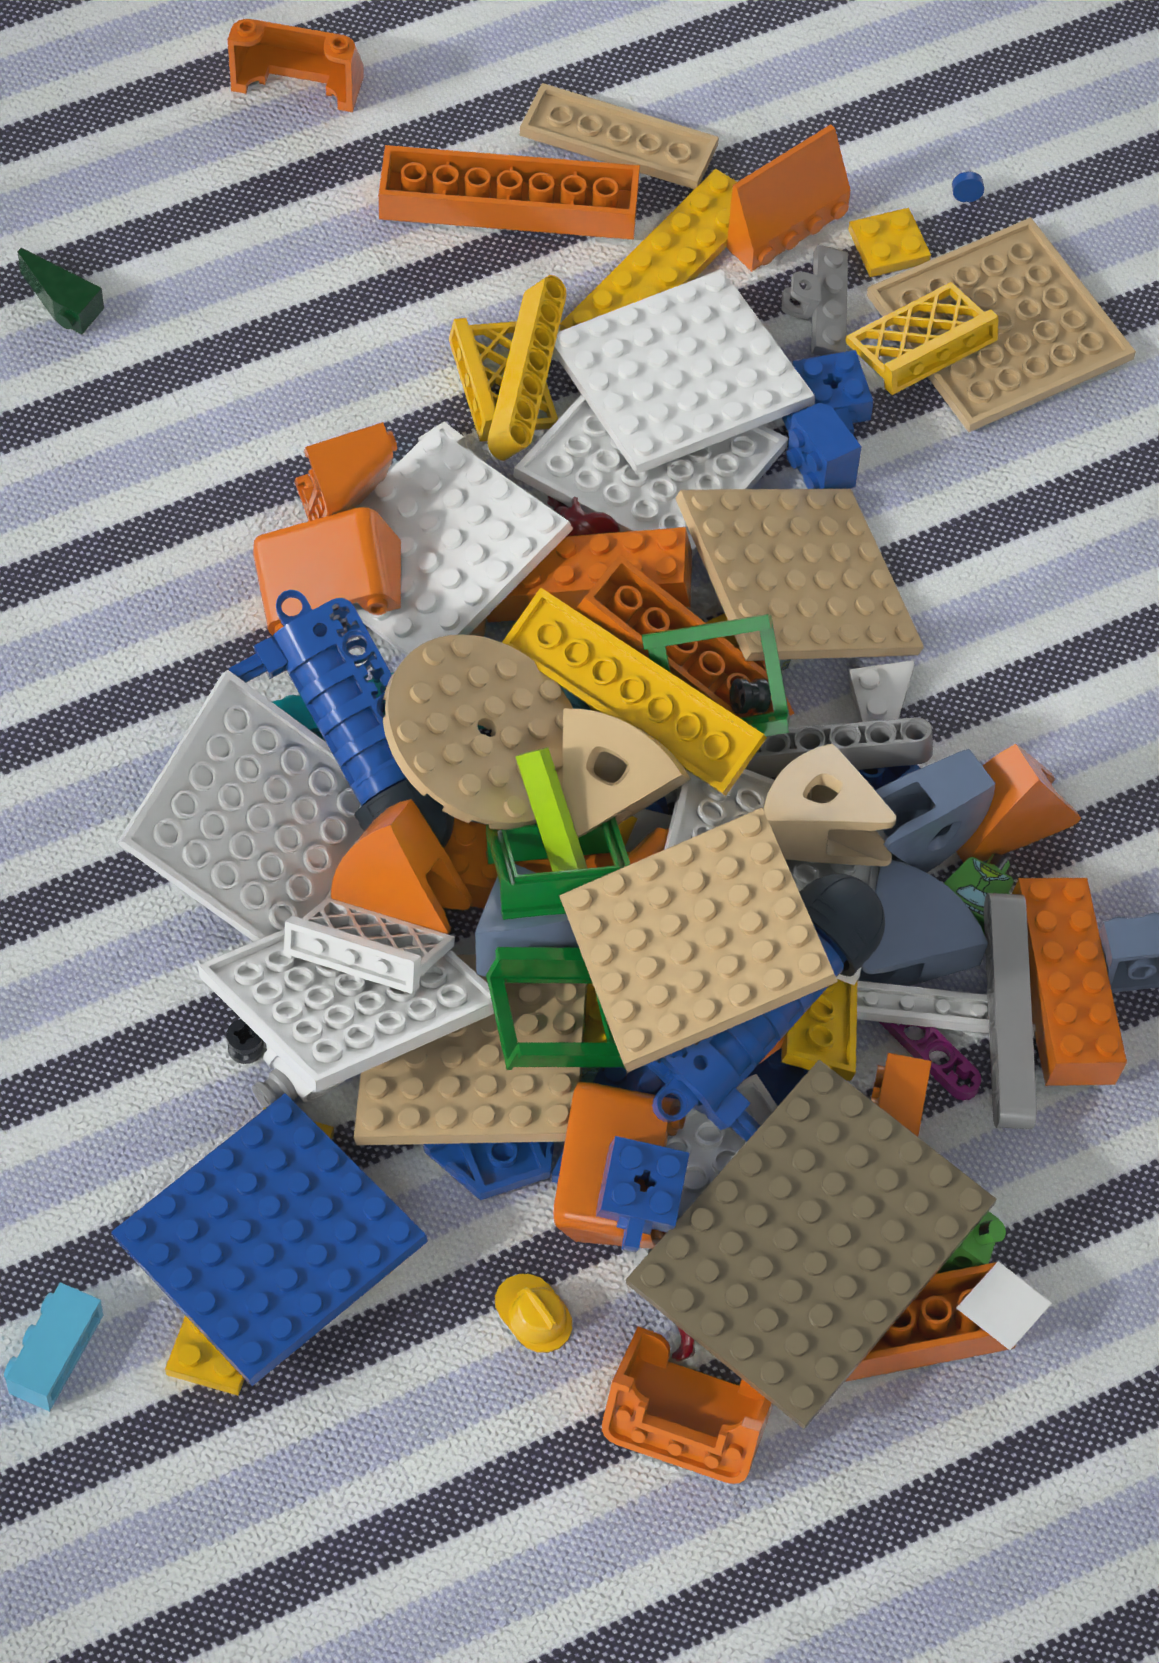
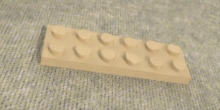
[519,83,719,189]

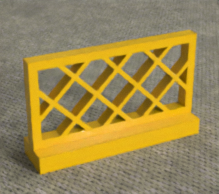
[846,282,998,395]
[449,318,558,442]

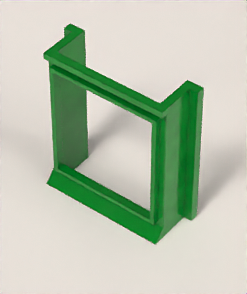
[642,614,790,737]
[486,817,631,920]
[486,947,626,1070]

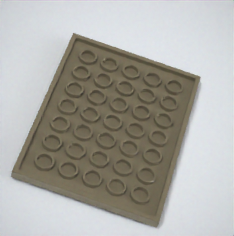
[626,1060,997,1429]

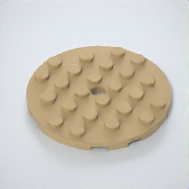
[383,634,573,830]

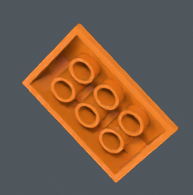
[727,124,851,272]

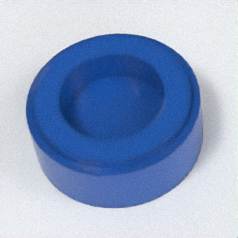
[952,171,984,202]

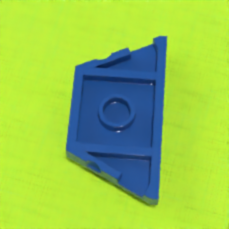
[423,1142,554,1201]

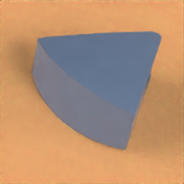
[875,749,995,873]
[858,860,988,986]
[475,864,579,976]

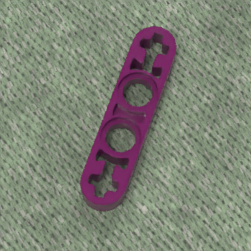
[879,1022,981,1100]

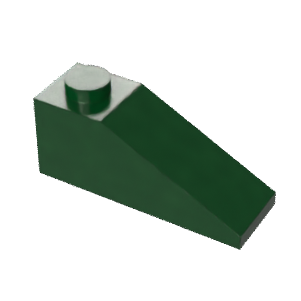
[17,247,104,334]

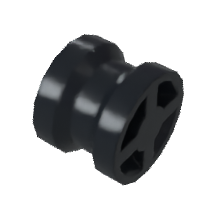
[730,678,771,714]
[226,1019,264,1064]

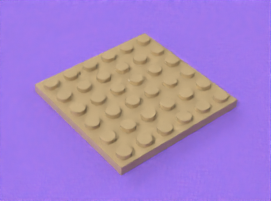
[867,217,1136,432]
[675,489,924,661]
[559,807,838,1072]
[354,954,588,1145]

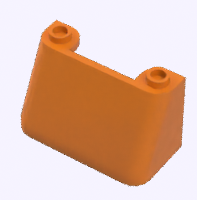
[227,19,364,112]
[294,422,397,521]
[253,507,401,636]
[553,1082,686,1249]
[602,1326,773,1484]

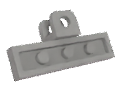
[781,244,848,356]

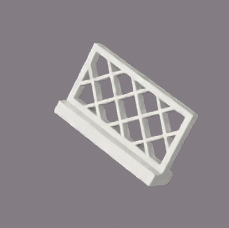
[284,897,455,994]

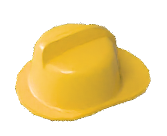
[495,1274,572,1353]

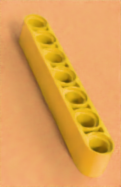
[487,275,567,461]

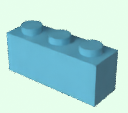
[4,1282,104,1412]

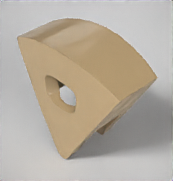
[562,708,691,838]
[763,743,896,866]

